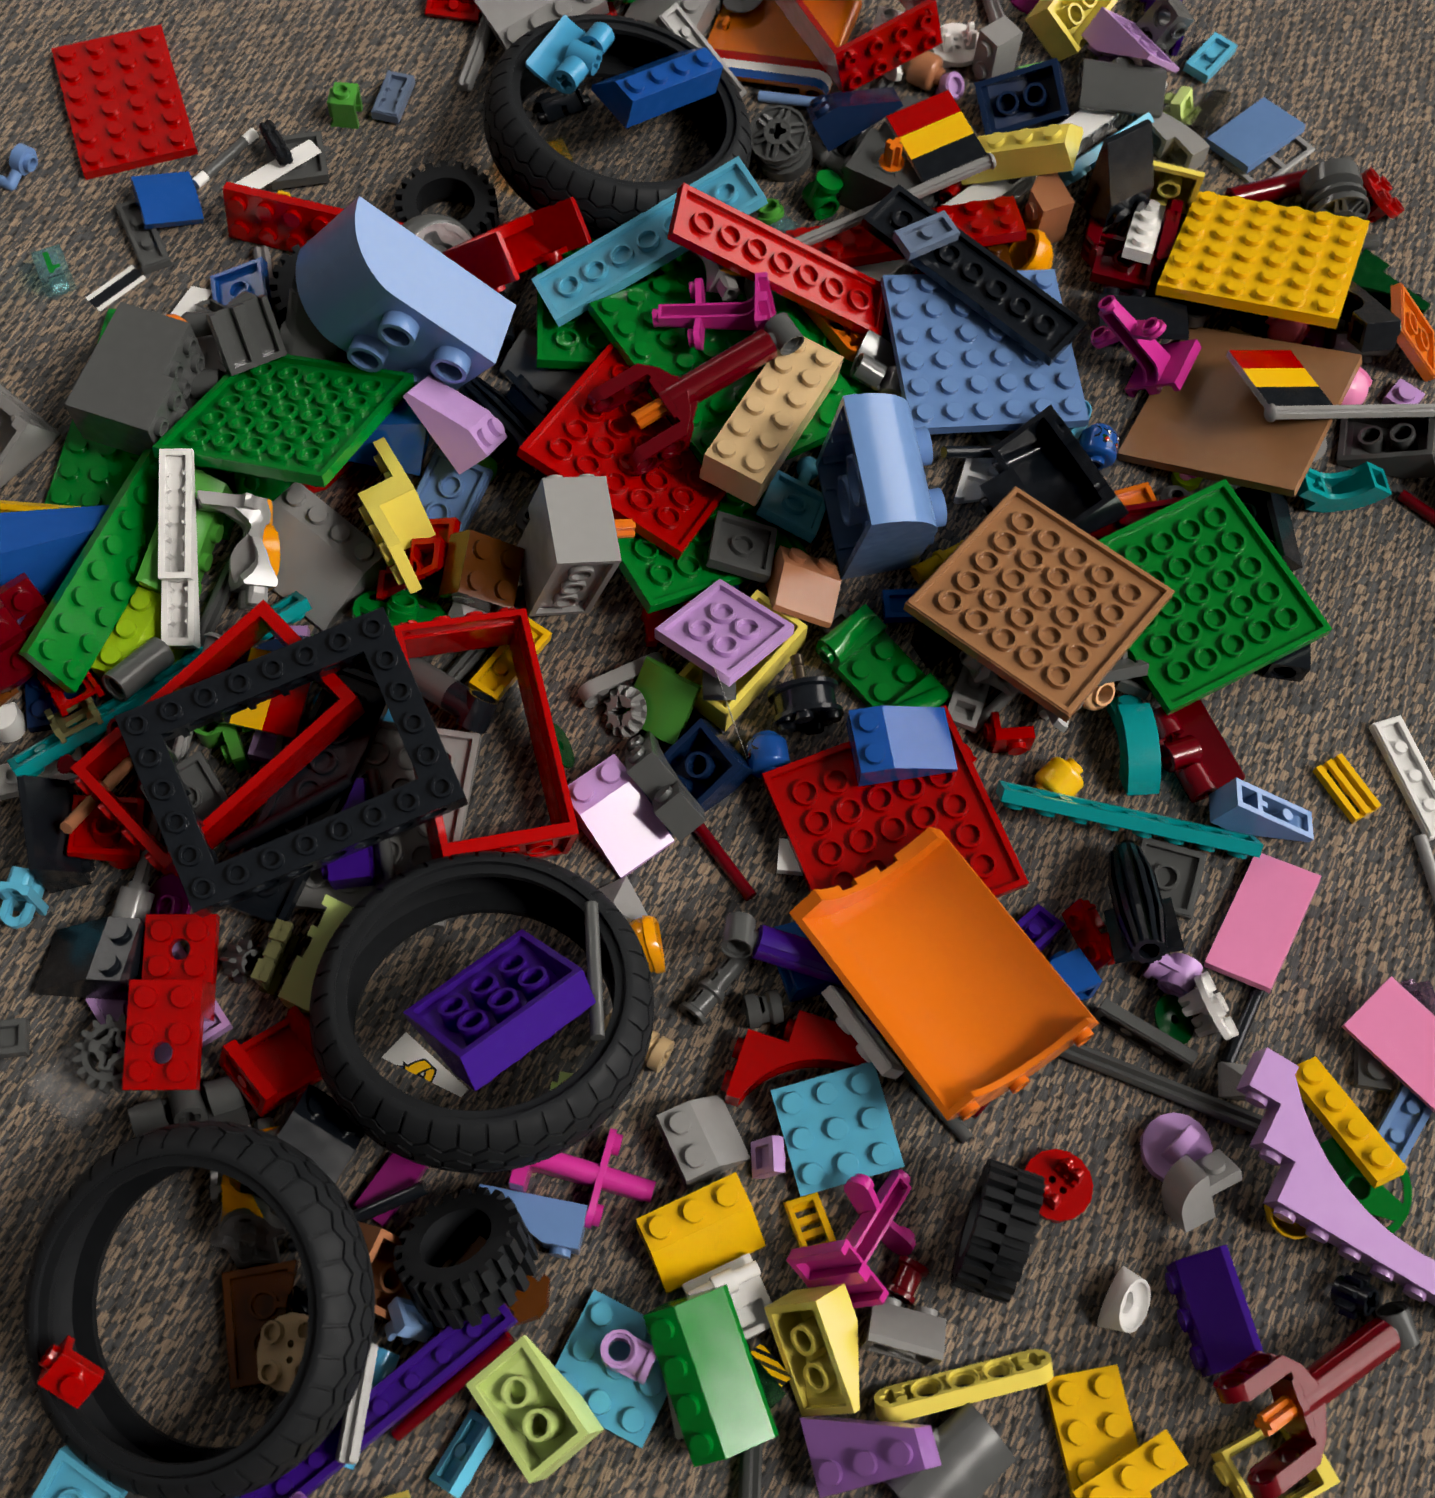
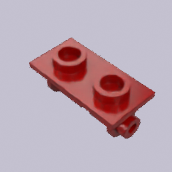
[1061,898,1115,972]

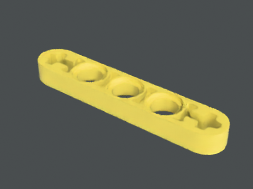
[874,1349,1054,1422]

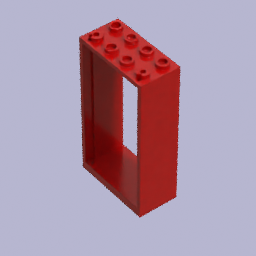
[775,0,942,92]
[70,599,365,878]
[393,607,579,859]

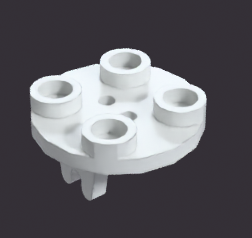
[930,22,979,68]
[1178,971,1239,1041]

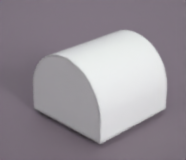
[0,702,27,743]

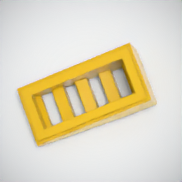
[783,1192,836,1248]

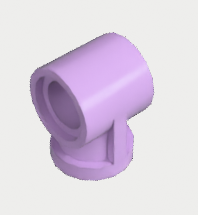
[1142,952,1203,998]
[600,1329,657,1385]

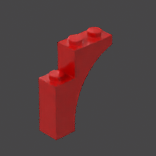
[721,1010,867,1107]

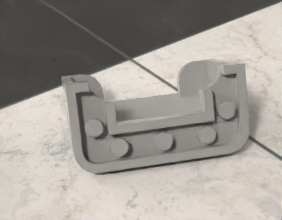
[0,384,60,488]

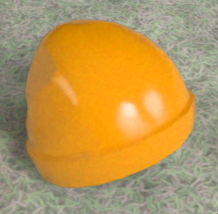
[1008,229,1053,271]
[629,915,666,974]

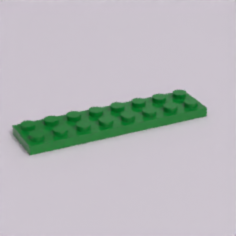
[19,448,159,693]

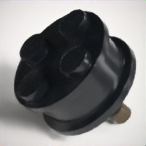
[767,654,844,735]

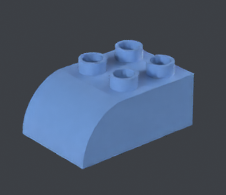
[296,196,516,390]
[816,393,947,580]

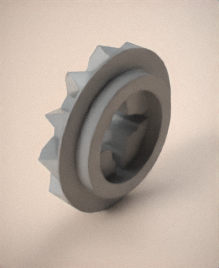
[602,685,647,738]

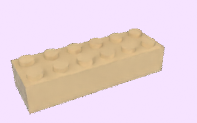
[699,336,844,506]

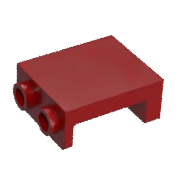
[219,1006,322,1117]

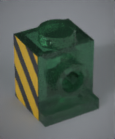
[750,1343,792,1410]

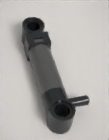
[361,657,499,734]

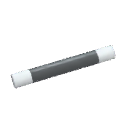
[192,128,259,189]

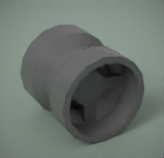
[743,989,784,1029]

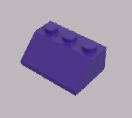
[1165,1244,1264,1377]

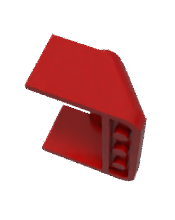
[442,196,592,293]

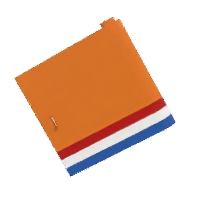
[707,0,862,96]

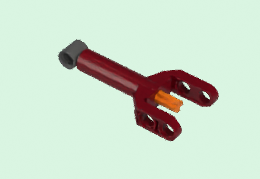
[587,312,804,475]
[1213,1301,1420,1498]

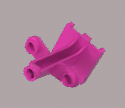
[652,272,776,351]
[1091,295,1202,398]
[509,1128,656,1229]
[786,1169,916,1309]

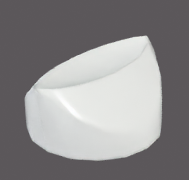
[1097,1266,1151,1333]

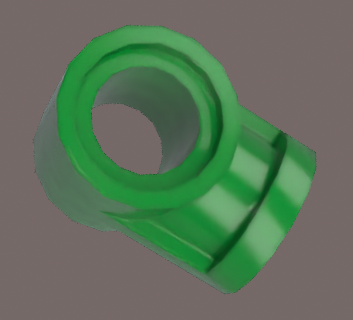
[801,169,843,221]

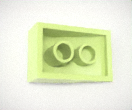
[465,1335,604,1484]

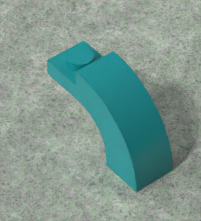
[1297,461,1392,513]
[1106,695,1161,796]

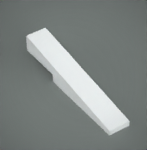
[158,448,201,649]

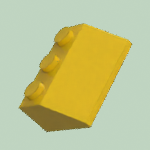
[636,1172,766,1294]

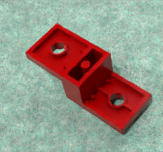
[122,914,220,1091]

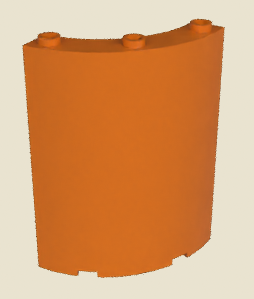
[789,827,1099,1121]

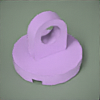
[1140,1112,1213,1182]

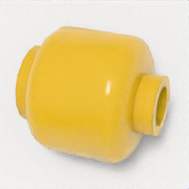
[1034,756,1084,796]

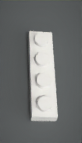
[1121,199,1166,265]

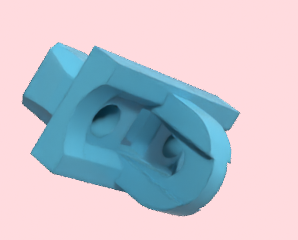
[0,866,49,929]

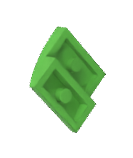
[624,656,702,745]

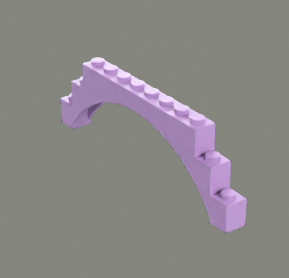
[1236,1048,1435,1306]

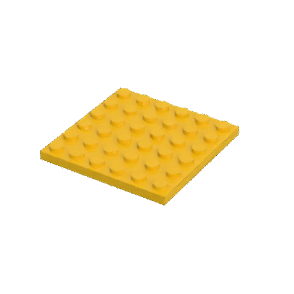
[1155,191,1370,329]

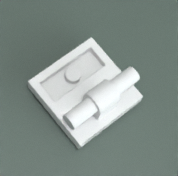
[682,1253,772,1340]

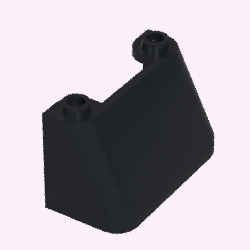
[990,405,1129,534]

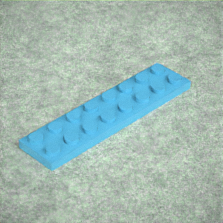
[531,156,768,327]

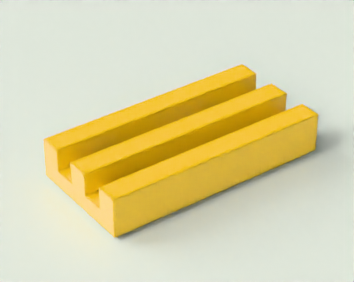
[1312,753,1381,824]

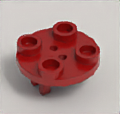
[1361,167,1404,223]
[1024,1149,1093,1224]

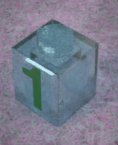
[31,244,77,298]

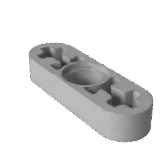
[578,652,667,708]

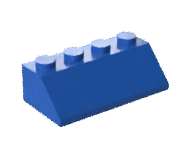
[591,47,724,128]

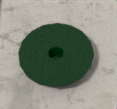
[553,723,575,769]
[1154,994,1194,1044]

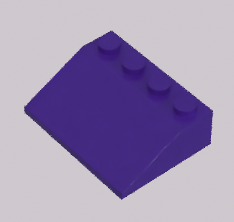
[403,929,596,1091]

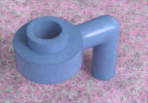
[0,143,38,191]

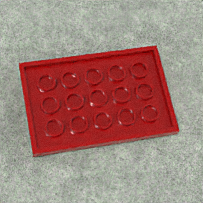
[51,24,198,180]

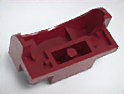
[0,572,48,694]

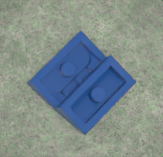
[130,171,204,229]

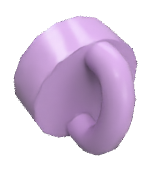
[936,71,965,101]

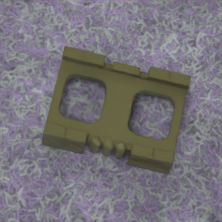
[44,690,104,744]
[250,918,301,996]

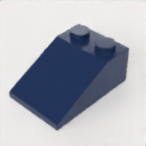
[974,58,1071,135]
[807,87,903,152]
[642,718,752,835]

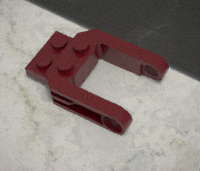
[1080,198,1184,291]

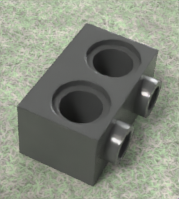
[1136,0,1195,55]

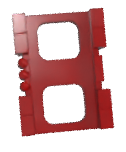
[36,670,105,717]

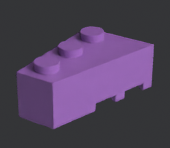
[800,1416,942,1498]

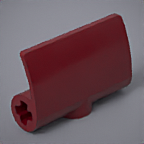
[1153,699,1245,803]

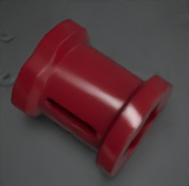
[885,1255,930,1306]

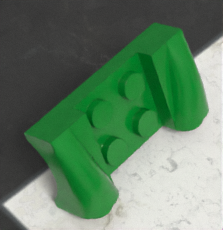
[815,604,952,707]

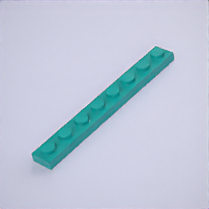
[996,780,1264,859]

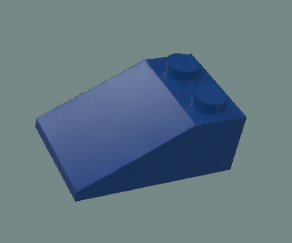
[846,705,958,787]

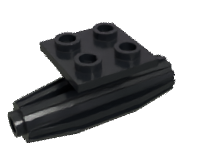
[459,369,553,480]
[1103,843,1185,964]

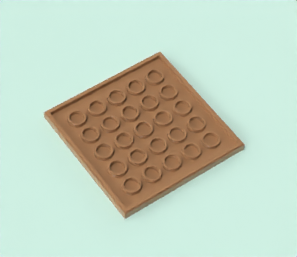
[1117,327,1362,498]
[903,486,1175,723]

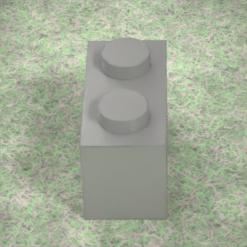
[971,15,1023,80]

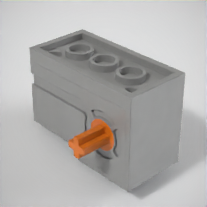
[517,474,636,617]

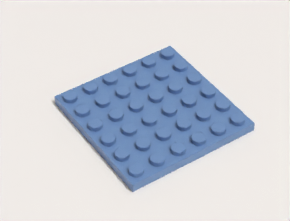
[880,269,1089,434]

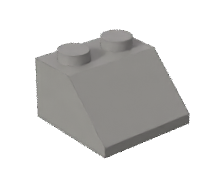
[656,1094,751,1189]
[860,1297,946,1368]

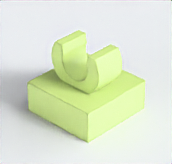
[1163,86,1194,124]

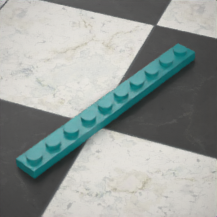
[7,591,312,777]

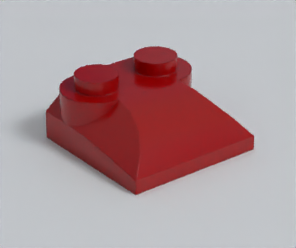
[67,795,145,869]

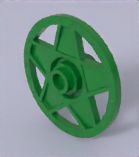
[352,590,448,628]
[1320,1137,1412,1234]

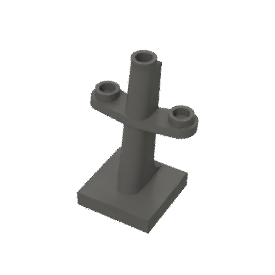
[181,291,287,376]

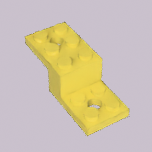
[358,437,436,594]

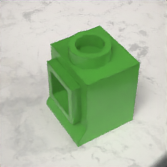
[327,82,363,129]

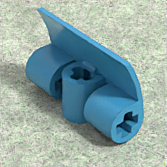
[526,15,615,94]

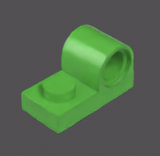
[194,722,251,773]

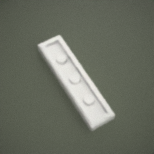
[1369,715,1435,841]

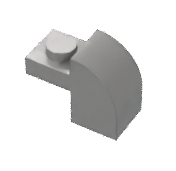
[1161,1149,1243,1233]

